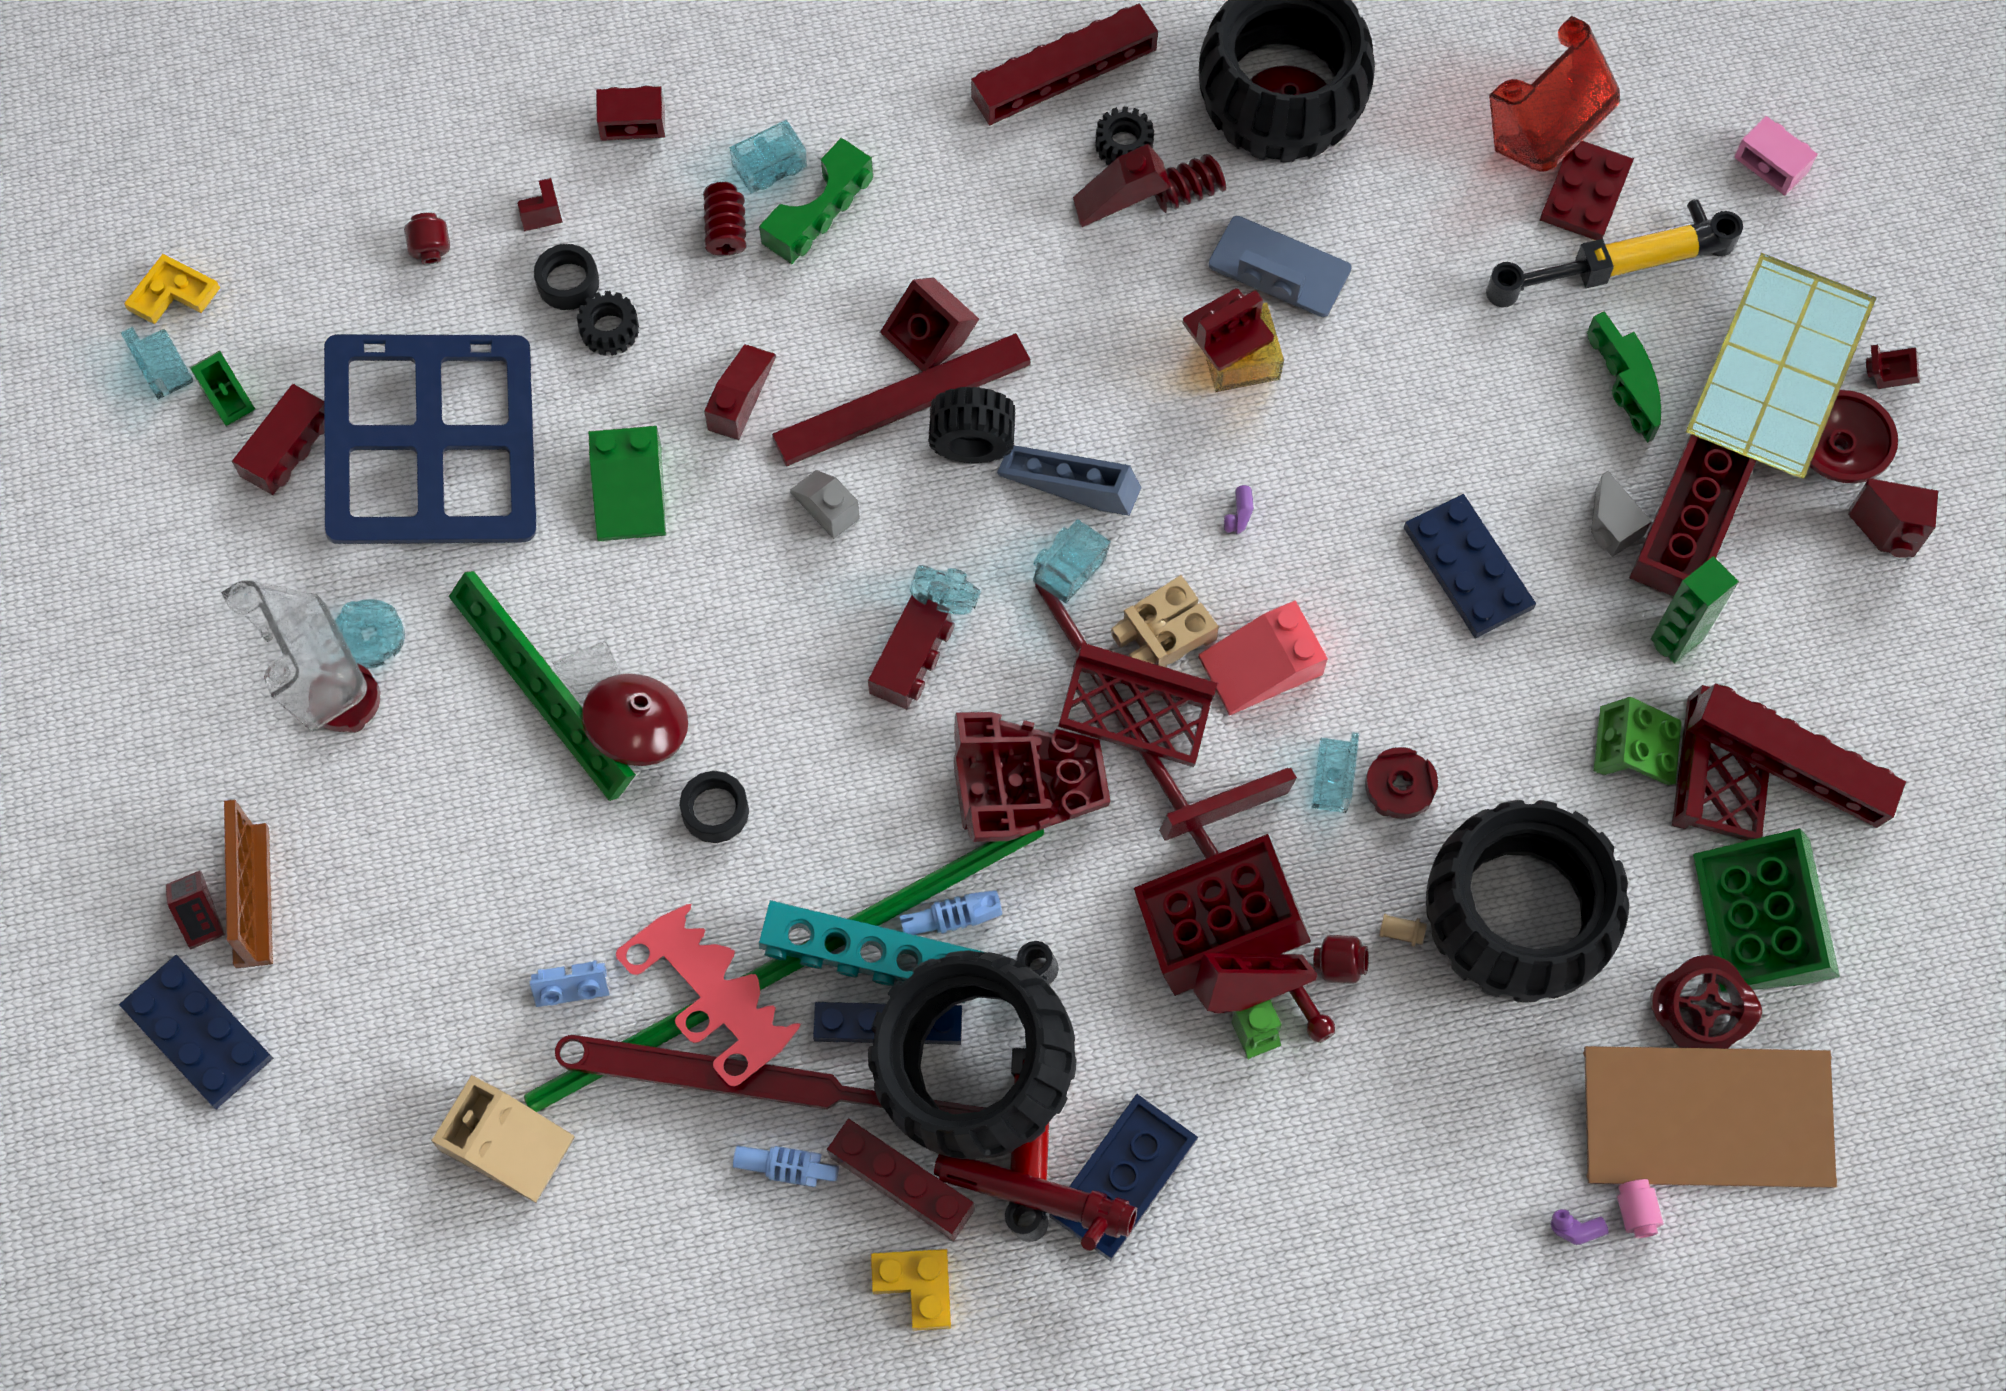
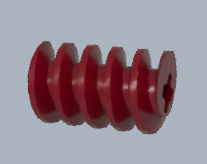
[1155,154,1226,213]
[703,182,747,256]

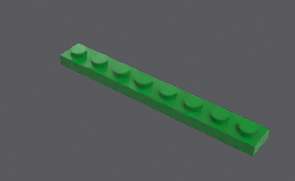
[448,571,636,801]

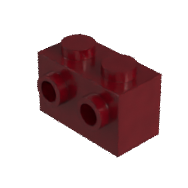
[596,85,665,141]

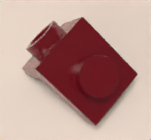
[1866,344,1920,389]

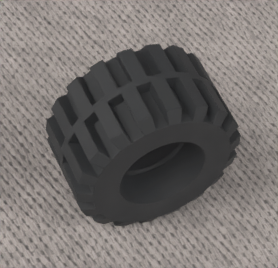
[928,387,1016,463]

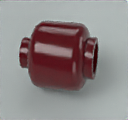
[404,213,450,264]
[1313,935,1369,984]

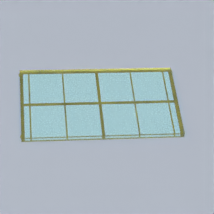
[1686,253,1877,479]

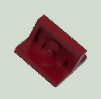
[1182,288,1274,371]

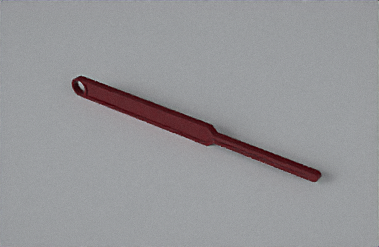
[555,1035,986,1114]

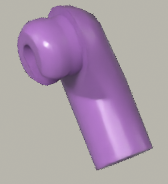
[1224,485,1254,534]
[1551,1209,1609,1245]

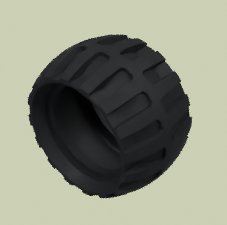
[1198,0,1375,162]
[1426,800,1630,1002]
[868,950,1077,1160]

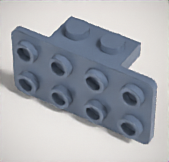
[1208,216,1352,317]

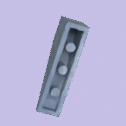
[997,445,1142,516]

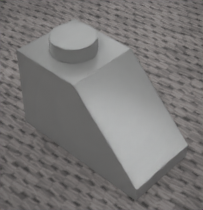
[790,470,860,539]
[1591,471,1652,557]

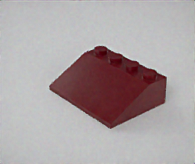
[1134,834,1311,996]

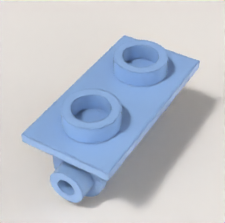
[530,960,609,1007]

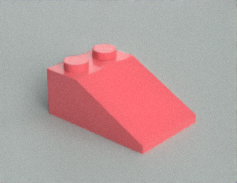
[1198,600,1328,716]

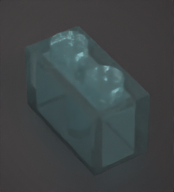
[729,120,807,194]
[1033,519,1111,603]

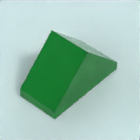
[189,350,256,426]

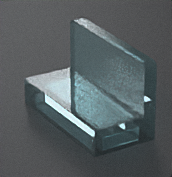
[121,327,193,400]
[1311,732,1359,813]

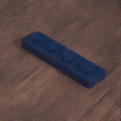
[813,1002,962,1045]

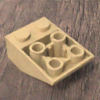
[431,1075,575,1203]

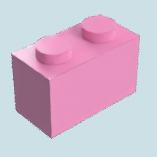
[1734,116,1818,196]

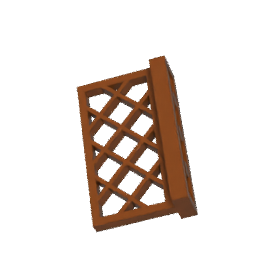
[224,800,273,969]

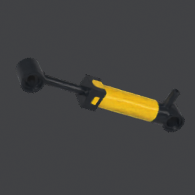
[1486,199,1743,307]

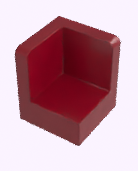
[517,178,563,232]

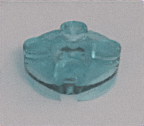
[909,565,981,615]
[332,599,405,669]

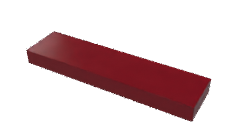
[1159,768,1297,841]

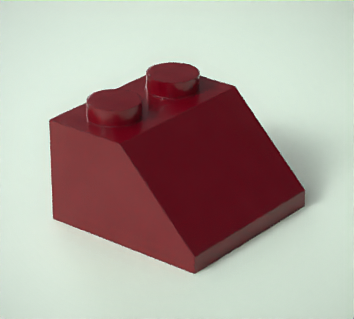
[880,277,979,372]
[1848,478,1939,558]

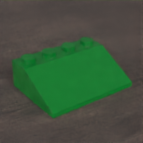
[1693,828,1840,993]

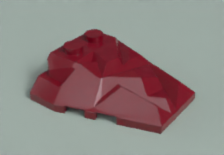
[954,712,1111,842]

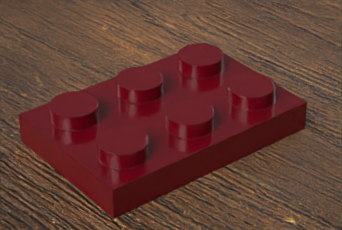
[1539,137,1634,240]

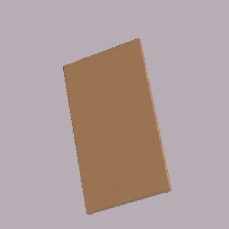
[1583,1046,1837,1188]

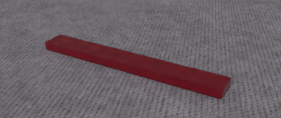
[772,333,1031,467]

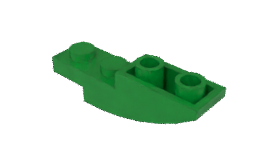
[1587,311,1661,443]

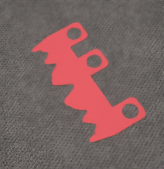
[616,904,801,1086]

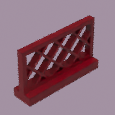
[1058,642,1218,767]
[1672,685,1776,841]

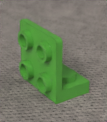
[1593,696,1682,786]

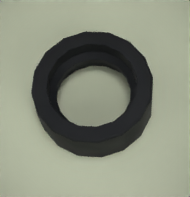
[534,244,599,310]
[679,771,749,843]

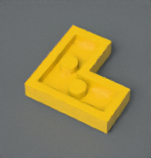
[124,254,220,324]
[871,1249,951,1331]

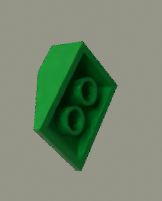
[588,426,666,541]

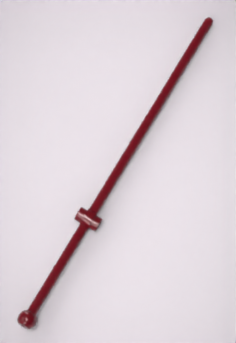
[1035,577,1335,1043]

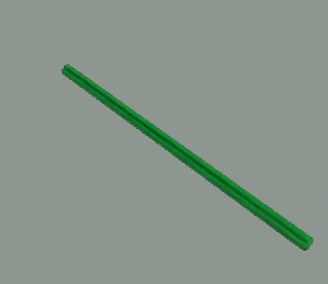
[524,829,1044,1112]

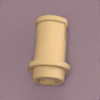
[1379,914,1427,947]

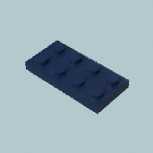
[1404,494,1536,638]
[118,954,274,1110]
[1049,1094,1198,1261]

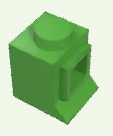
[1231,1000,1282,1059]

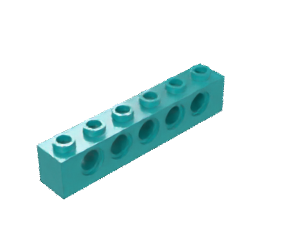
[759,900,983,1003]

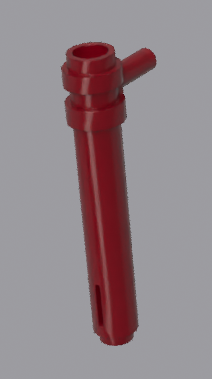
[934,1154,1137,1251]

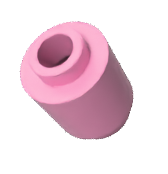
[1617,1179,1664,1239]

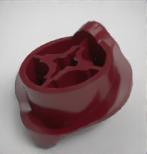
[1650,955,1762,1049]

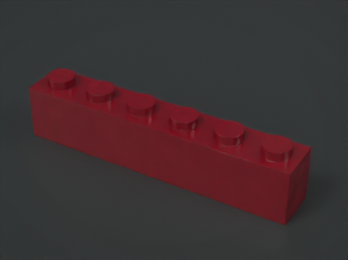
[971,3,1158,126]
[1687,683,1906,828]

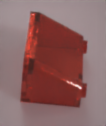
[1489,16,1620,172]

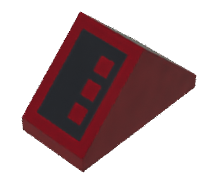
[166,870,225,949]

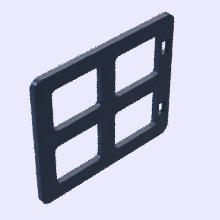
[324,334,536,544]

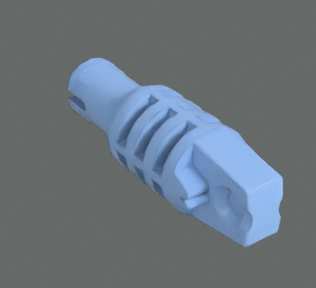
[900,891,1002,935]
[733,1146,839,1187]

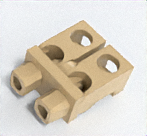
[1111,575,1219,667]

